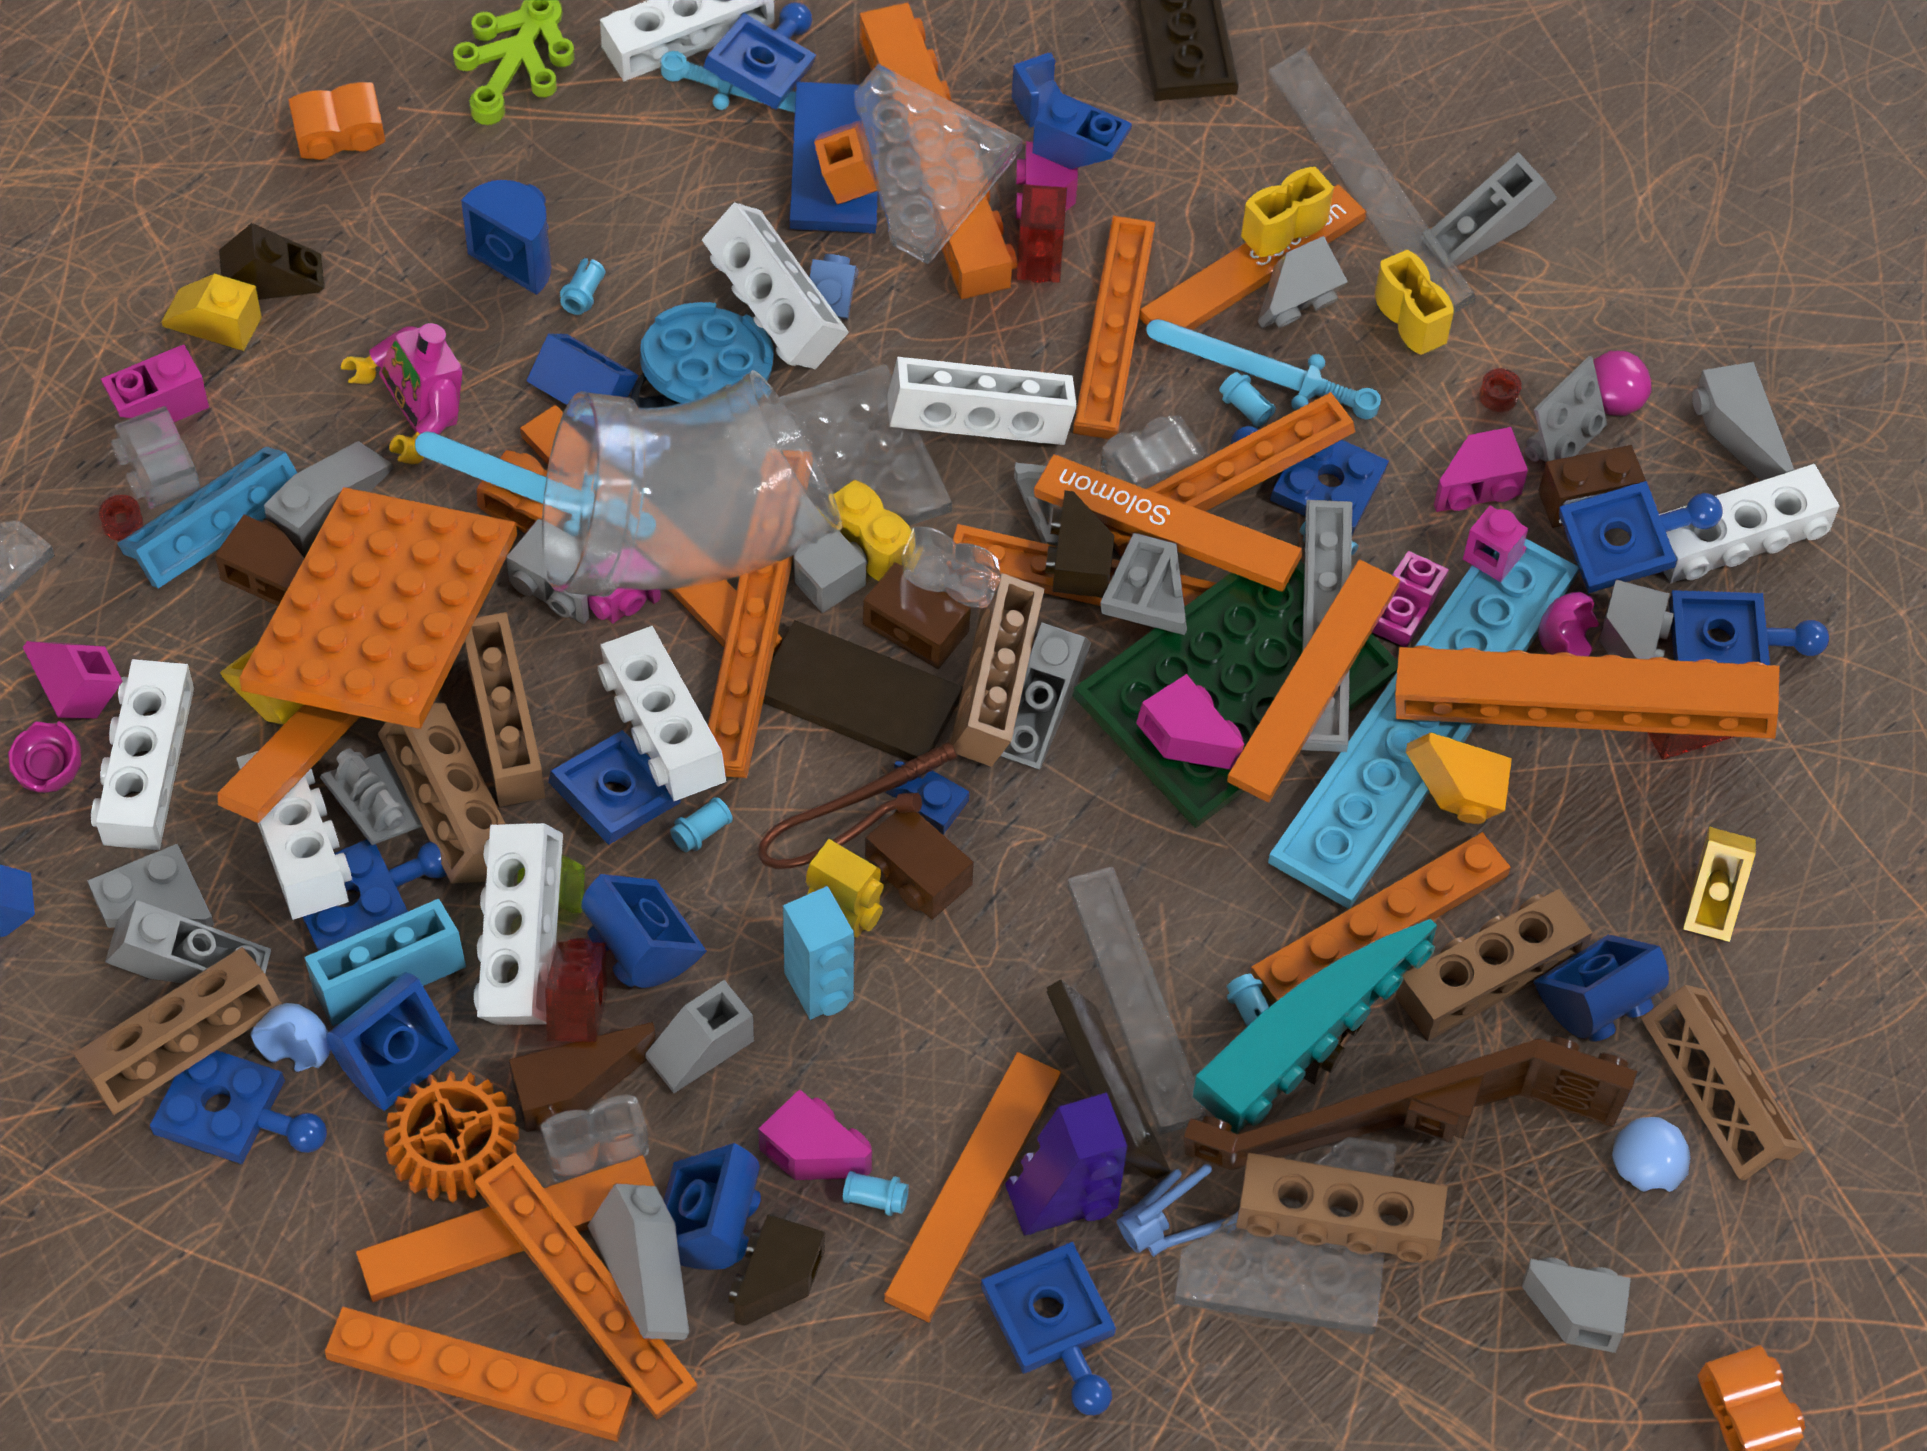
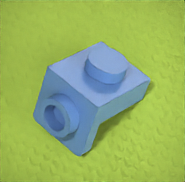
[809,254,859,320]

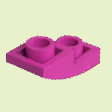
[1372,551,1449,647]

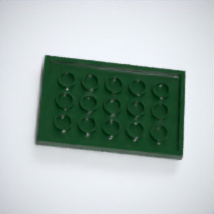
[1072,538,1398,829]

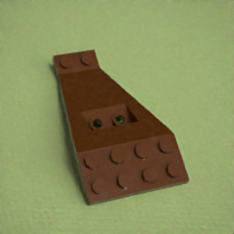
[1184,1036,1638,1171]

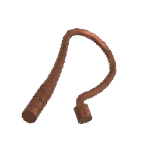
[758,741,957,869]

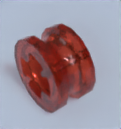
[1479,368,1522,412]
[99,495,143,541]

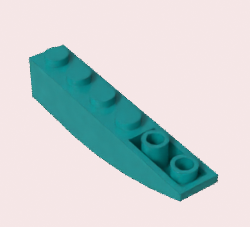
[1192,919,1437,1134]

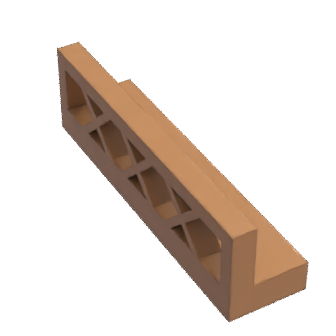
[1641,985,1805,1180]

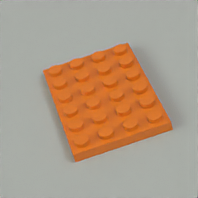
[239,487,517,729]

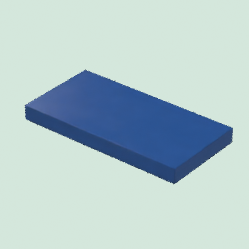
[790,82,881,233]

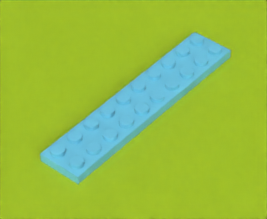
[1268,539,1579,909]

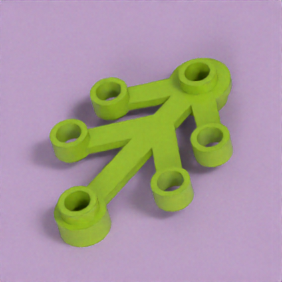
[453,0,575,125]

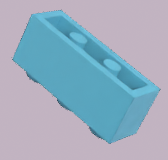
[783,886,854,1020]
[304,898,466,1026]

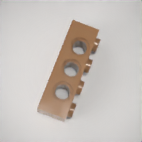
[951,573,1045,767]
[464,612,545,807]
[378,703,505,884]
[1395,889,1593,1041]
[73,947,282,1115]
[1236,1153,1448,1263]

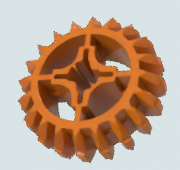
[383,1070,519,1204]

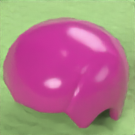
[1593,350,1651,416]
[1539,592,1599,656]
[8,721,81,793]

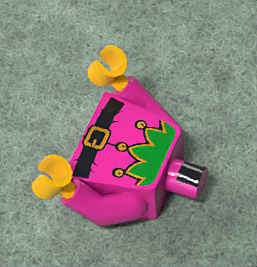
[341,323,462,464]

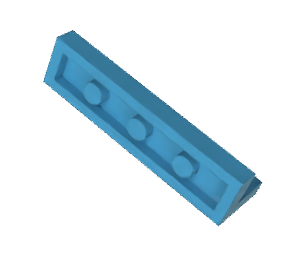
[117,447,297,588]

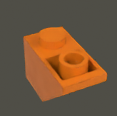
[814,121,878,205]

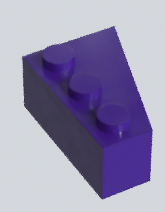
[1005,1093,1127,1236]

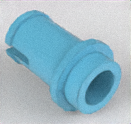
[560,258,605,315]
[1219,372,1276,428]
[670,797,733,852]
[1227,974,1269,1027]
[843,1171,909,1216]

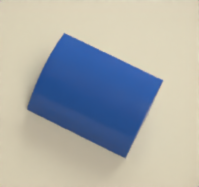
[526,334,639,422]

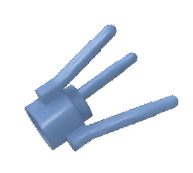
[1117,1164,1238,1256]

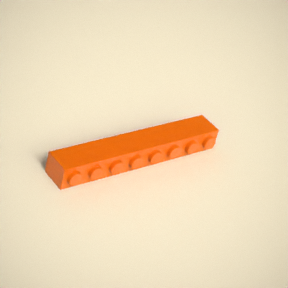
[859,2,1017,300]
[1395,645,1780,739]

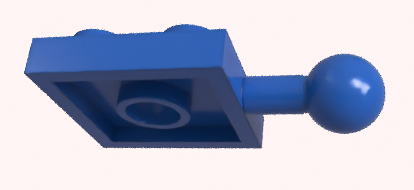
[703,2,816,110]
[1230,426,1389,535]
[1559,481,1723,594]
[1669,590,1829,665]
[548,730,681,845]
[302,839,447,951]
[150,1050,327,1164]
[981,1242,1116,1416]

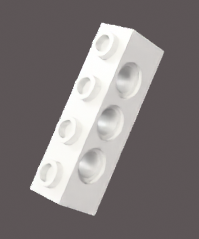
[600,0,774,81]
[702,202,849,369]
[887,357,1077,445]
[1659,464,1839,584]
[598,626,726,801]
[91,659,194,850]
[237,751,352,920]
[474,823,563,1025]

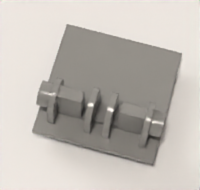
[1525,356,1607,461]
[320,748,423,845]

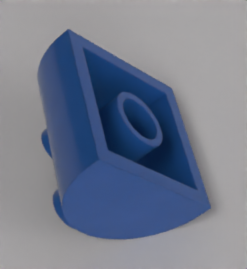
[461,180,551,295]
[581,874,707,988]
[1533,934,1669,1042]
[326,973,460,1111]
[663,1143,761,1270]

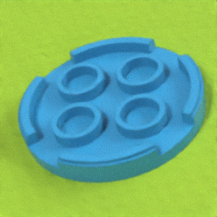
[640,302,774,408]

